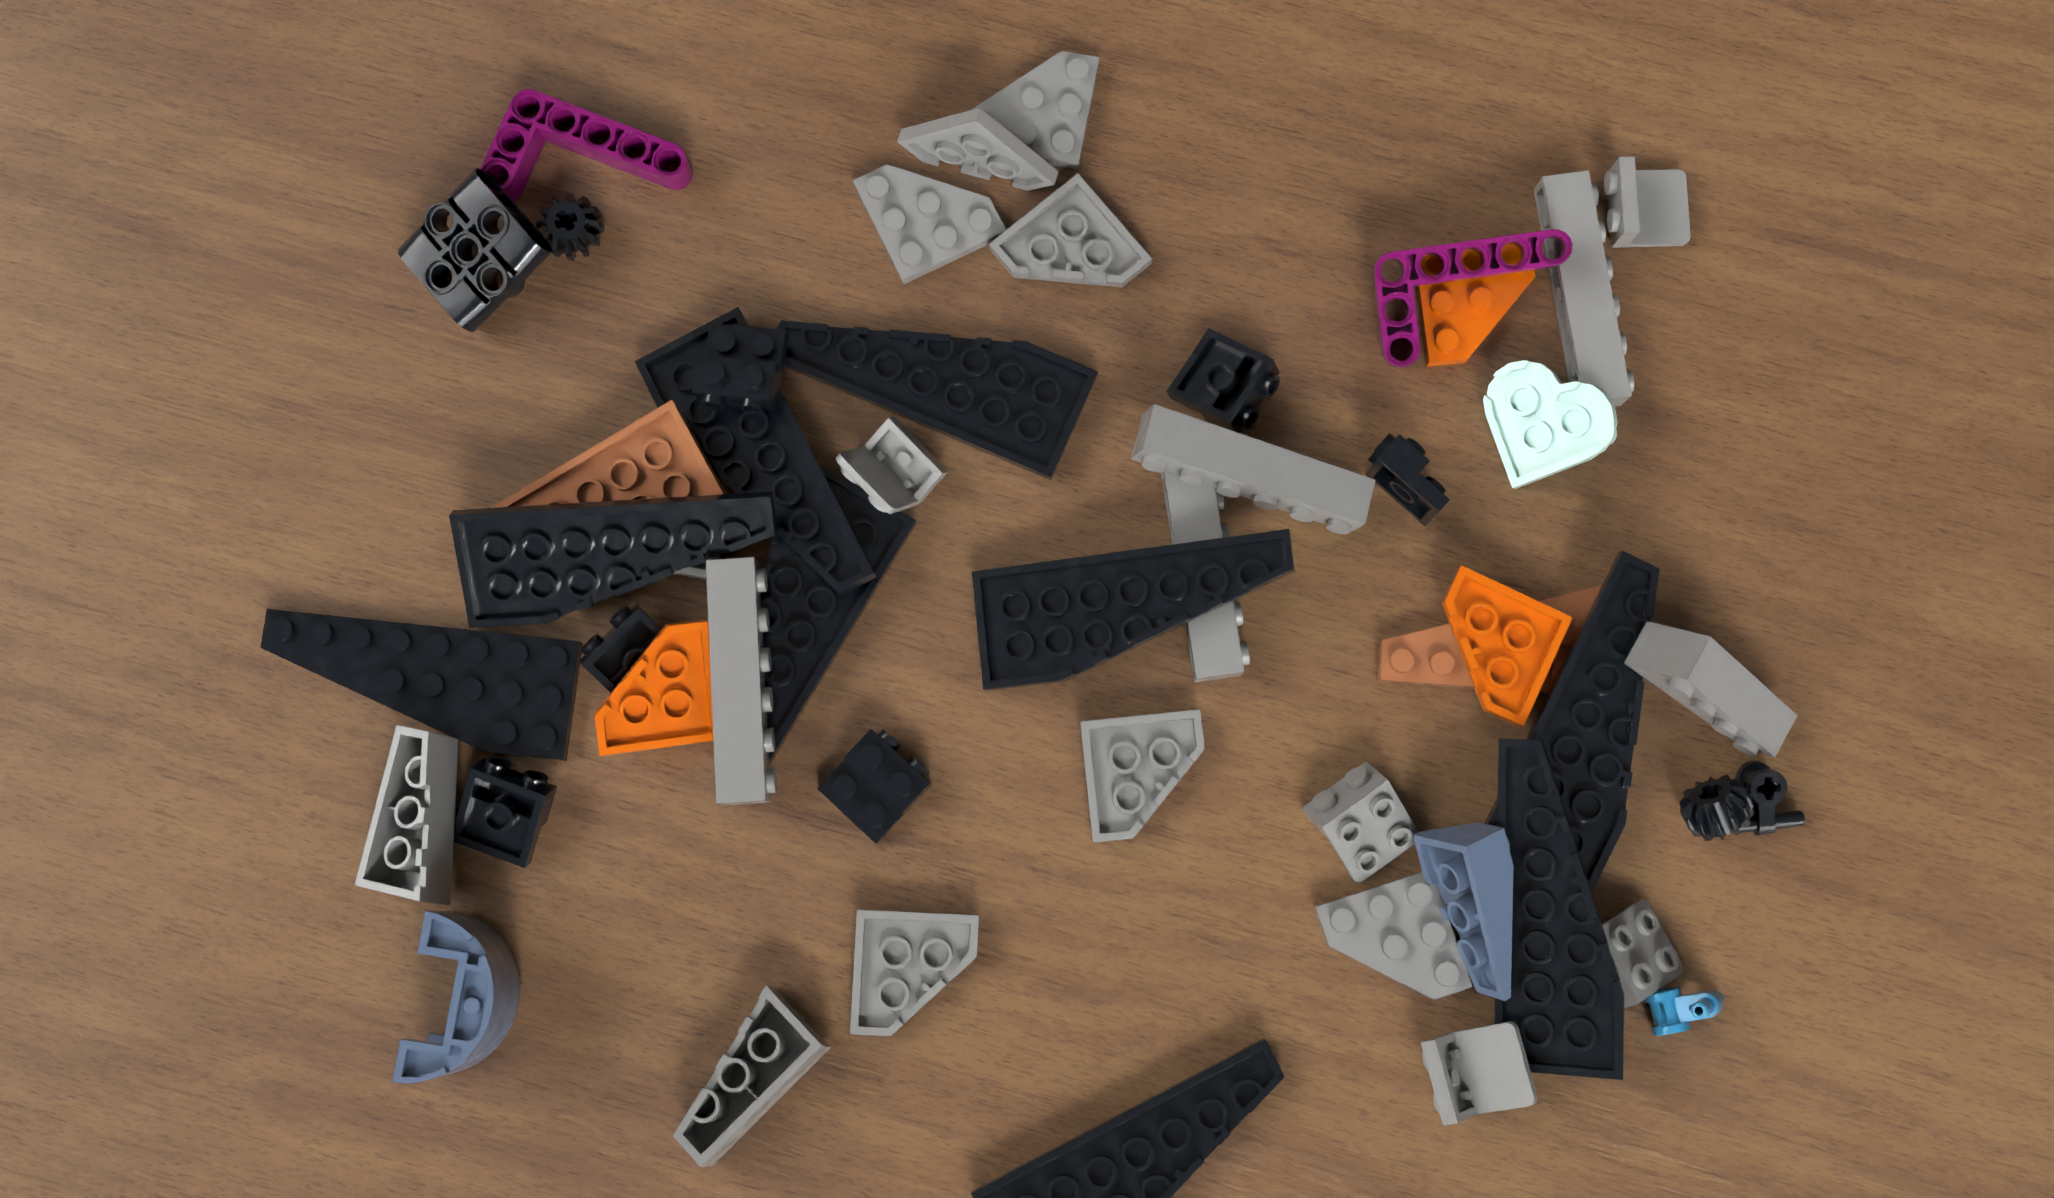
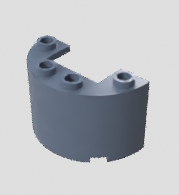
[392,911,520,1083]

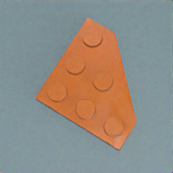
[1416,244,1536,367]
[1442,565,1573,728]
[594,619,713,756]

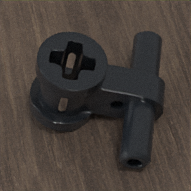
[1735,761,1805,835]

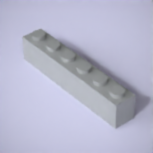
[1534,170,1634,406]
[1131,404,1375,534]
[1161,471,1250,683]
[706,557,777,806]

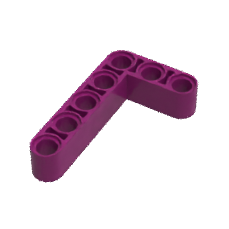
[480,89,693,202]
[1372,229,1573,367]

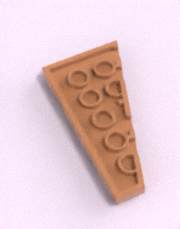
[491,400,726,508]
[1378,585,1602,694]

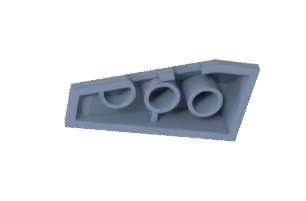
[1413,822,1514,1001]

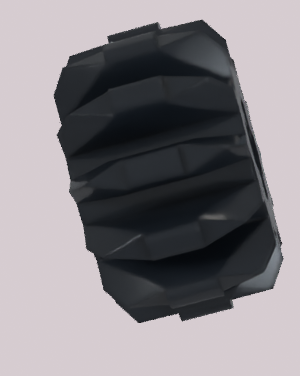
[536,192,604,261]
[1679,775,1755,841]

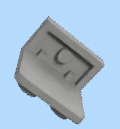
[1604,156,1691,248]
[835,416,949,514]
[1302,762,1418,882]
[1602,900,1684,1008]
[1421,1021,1538,1126]

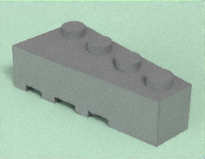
[1624,621,1798,757]

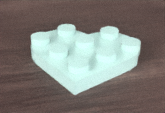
[1483,360,1618,489]

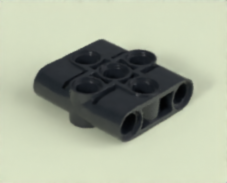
[398,168,553,332]

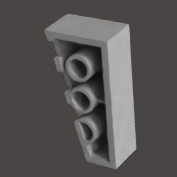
[355,725,459,905]
[673,985,831,1167]

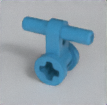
[1644,987,1724,1036]

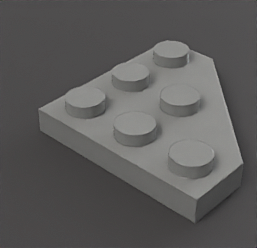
[972,51,1100,170]
[897,108,1059,191]
[853,164,1006,285]
[988,173,1152,288]
[1080,709,1205,843]
[1314,872,1472,1000]
[850,910,980,1036]

